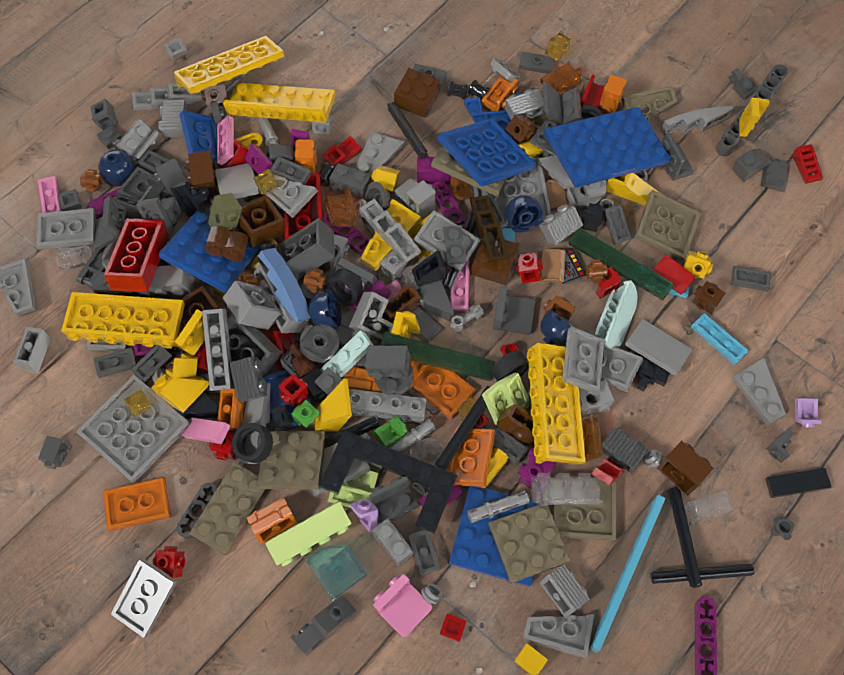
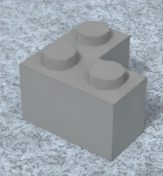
[395,178,436,221]
[349,292,393,344]

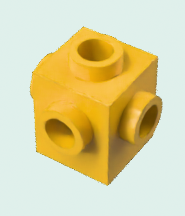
[683,250,713,279]

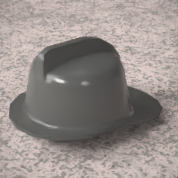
[361,181,390,225]

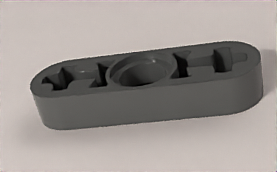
[177,483,217,539]

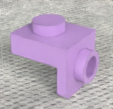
[795,398,822,427]
[350,499,379,532]

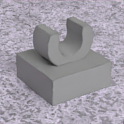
[164,38,188,61]

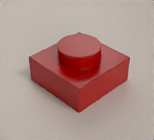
[439,613,467,642]

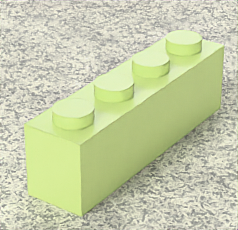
[265,501,352,566]

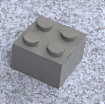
[223,280,281,329]

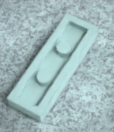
[320,330,374,378]

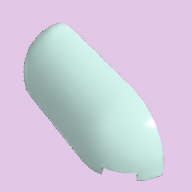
[595,280,638,349]

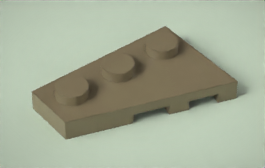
[621,86,677,121]

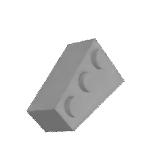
[135,265,203,299]

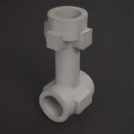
[450,305,484,332]

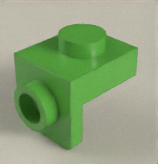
[292,400,320,427]
[372,415,407,447]

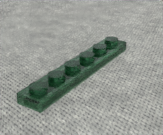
[569,228,674,301]
[381,332,495,381]

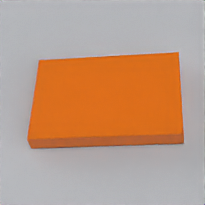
[411,354,476,420]
[447,428,496,487]
[103,477,171,532]

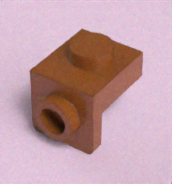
[450,176,474,200]
[543,295,575,320]

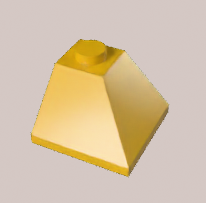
[151,373,210,413]
[312,379,352,432]

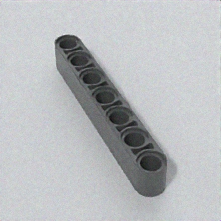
[716,64,788,156]

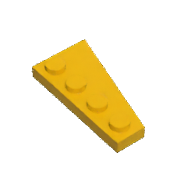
[360,199,421,271]

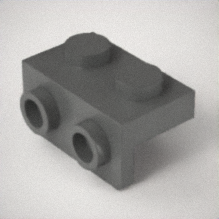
[329,163,371,200]

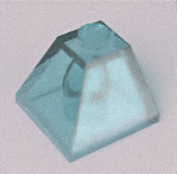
[305,544,367,600]

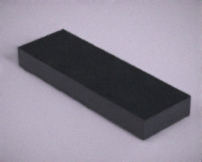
[765,468,832,498]

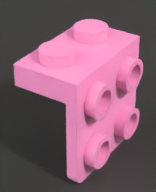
[373,574,432,638]

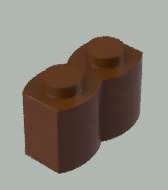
[205,226,249,262]
[382,285,419,324]
[497,404,534,445]

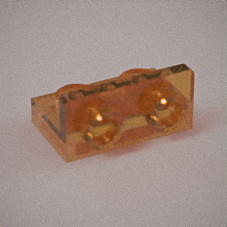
[540,63,582,93]
[325,189,358,227]
[582,416,604,462]

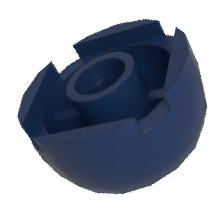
[98,150,136,187]
[505,195,544,233]
[309,291,342,329]
[540,310,573,346]

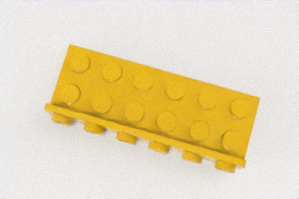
[174,36,285,94]
[223,83,336,123]
[61,292,185,349]
[527,343,586,464]

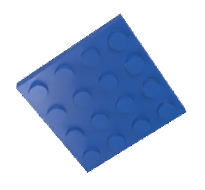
[437,118,536,187]
[159,210,261,293]
[449,486,549,587]

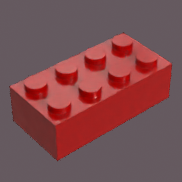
[284,172,323,240]
[104,218,168,292]

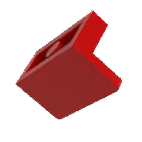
[580,74,604,117]

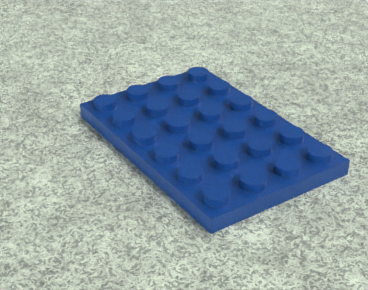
[544,107,672,188]

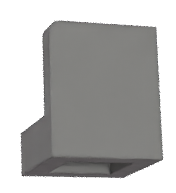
[311,115,333,134]

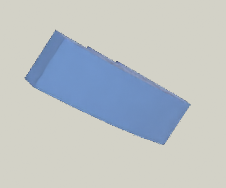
[258,248,311,323]

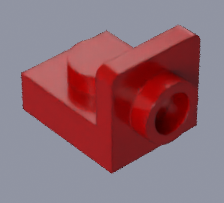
[596,267,621,299]

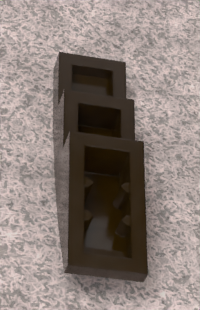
[470,195,509,262]

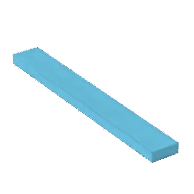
[589,495,665,653]

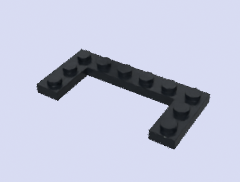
[319,430,458,534]

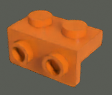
[481,77,519,111]

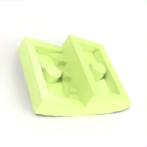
[482,372,531,426]
[327,470,379,508]

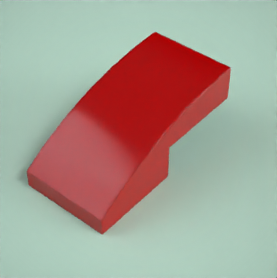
[322,136,362,167]
[592,458,626,485]

